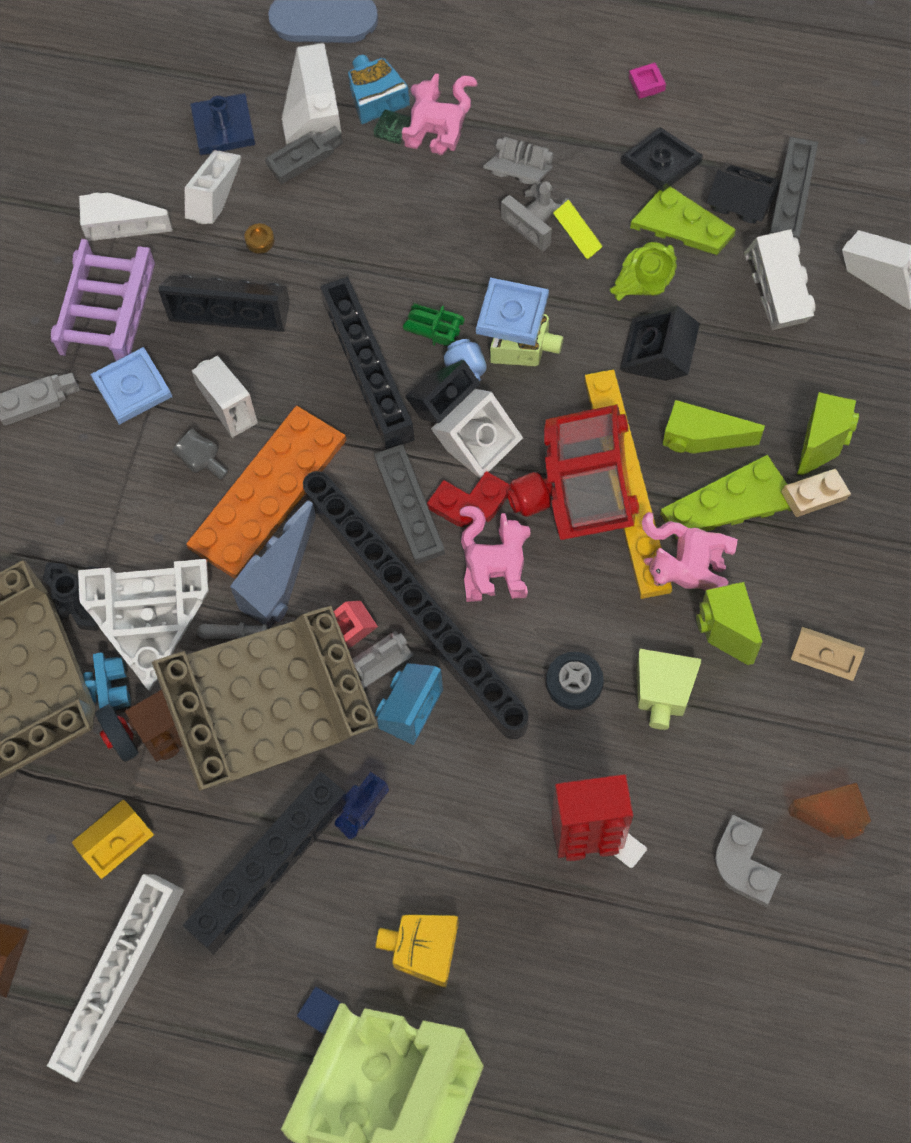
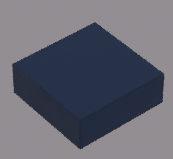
[297,987,343,1035]

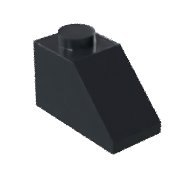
[405,360,481,424]

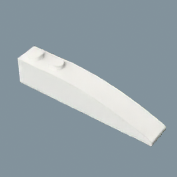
[47,874,184,1082]

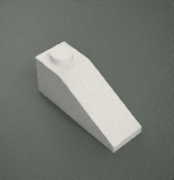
[185,150,241,224]
[79,193,173,241]

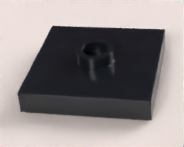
[621,127,703,192]

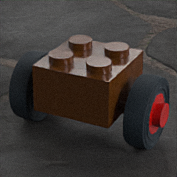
[95,689,183,762]

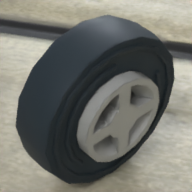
[546,652,604,710]

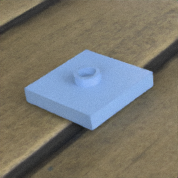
[476,278,549,346]
[90,347,172,425]

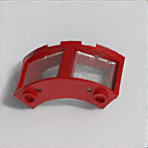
[544,404,640,540]

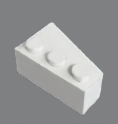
[744,229,815,330]

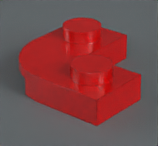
[427,471,510,527]

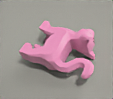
[402,73,477,155]
[459,506,531,602]
[642,512,738,591]

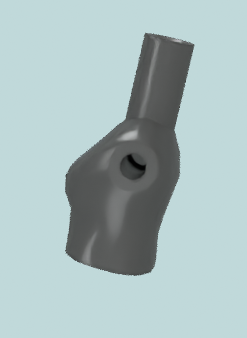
[172,428,229,480]

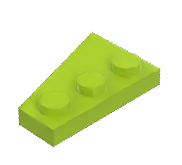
[630,187,736,255]

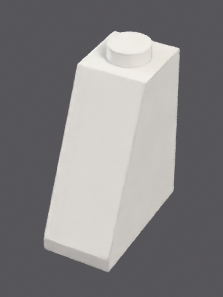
[842,230,911,310]
[191,356,258,438]

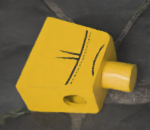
[376,915,459,987]

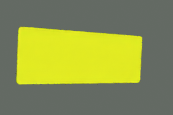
[553,200,602,259]

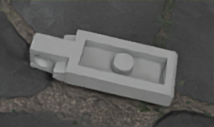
[0,373,80,426]

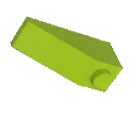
[663,400,765,454]

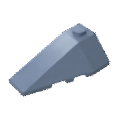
[230,500,316,629]

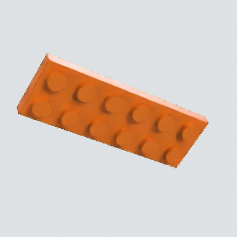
[186,405,346,579]

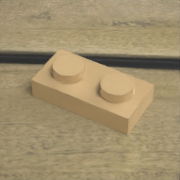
[781,468,851,517]
[791,627,865,681]

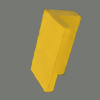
[72,800,154,879]

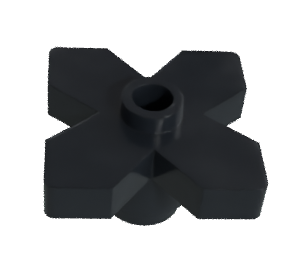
[43,562,103,631]

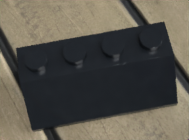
[158,275,290,332]

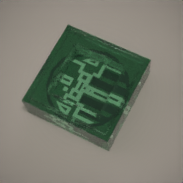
[373,109,411,145]

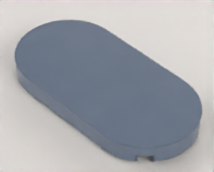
[269,0,378,43]

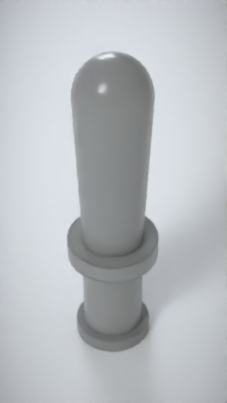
[197,622,268,640]

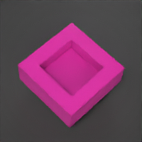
[629,63,666,99]

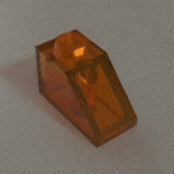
[788,783,871,839]

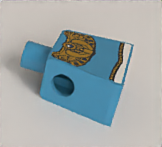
[348,55,410,124]

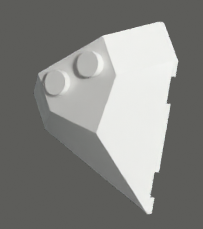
[78,559,209,692]

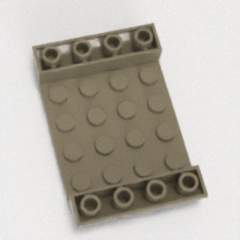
[0,560,95,779]
[152,606,378,791]

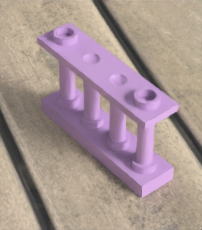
[51,239,155,361]

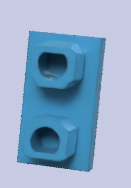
[83,653,131,710]

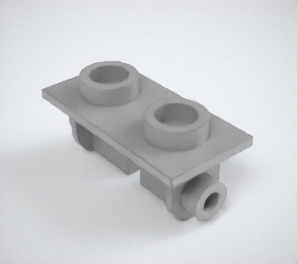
[352,631,414,689]

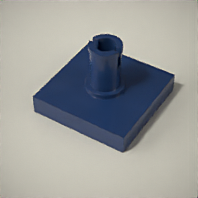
[190,93,256,155]

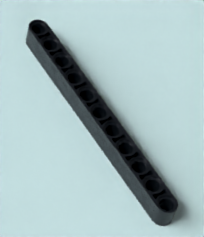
[303,471,529,739]

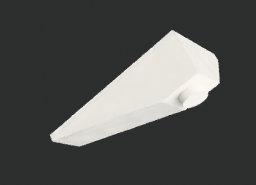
[282,43,342,144]

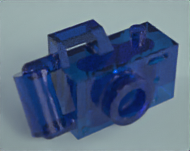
[335,772,389,839]

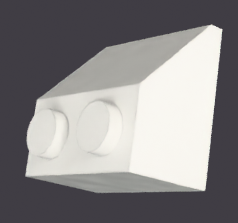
[431,389,523,478]

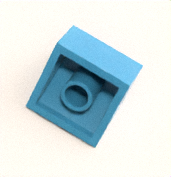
[375,663,443,745]

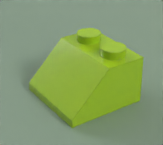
[797,392,859,475]
[696,582,763,665]

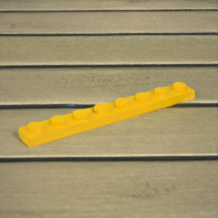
[584,370,672,599]

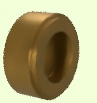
[244,223,274,254]

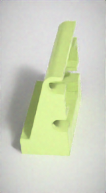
[281,1003,484,1143]

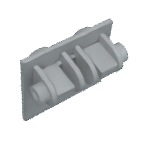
[483,137,554,184]

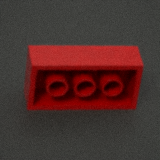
[552,774,633,861]

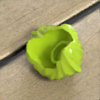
[610,242,677,301]

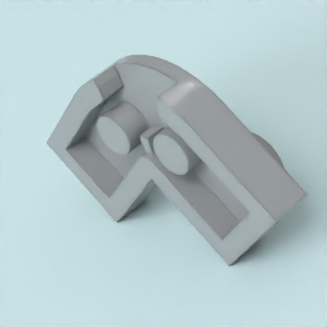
[715,815,781,907]

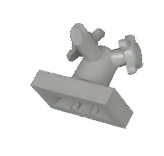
[501,181,570,251]

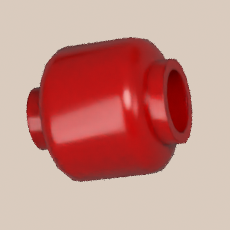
[506,472,553,517]

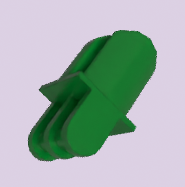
[402,302,465,346]

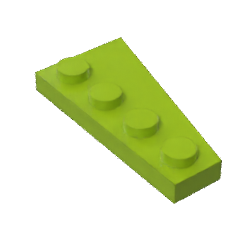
[660,455,792,539]

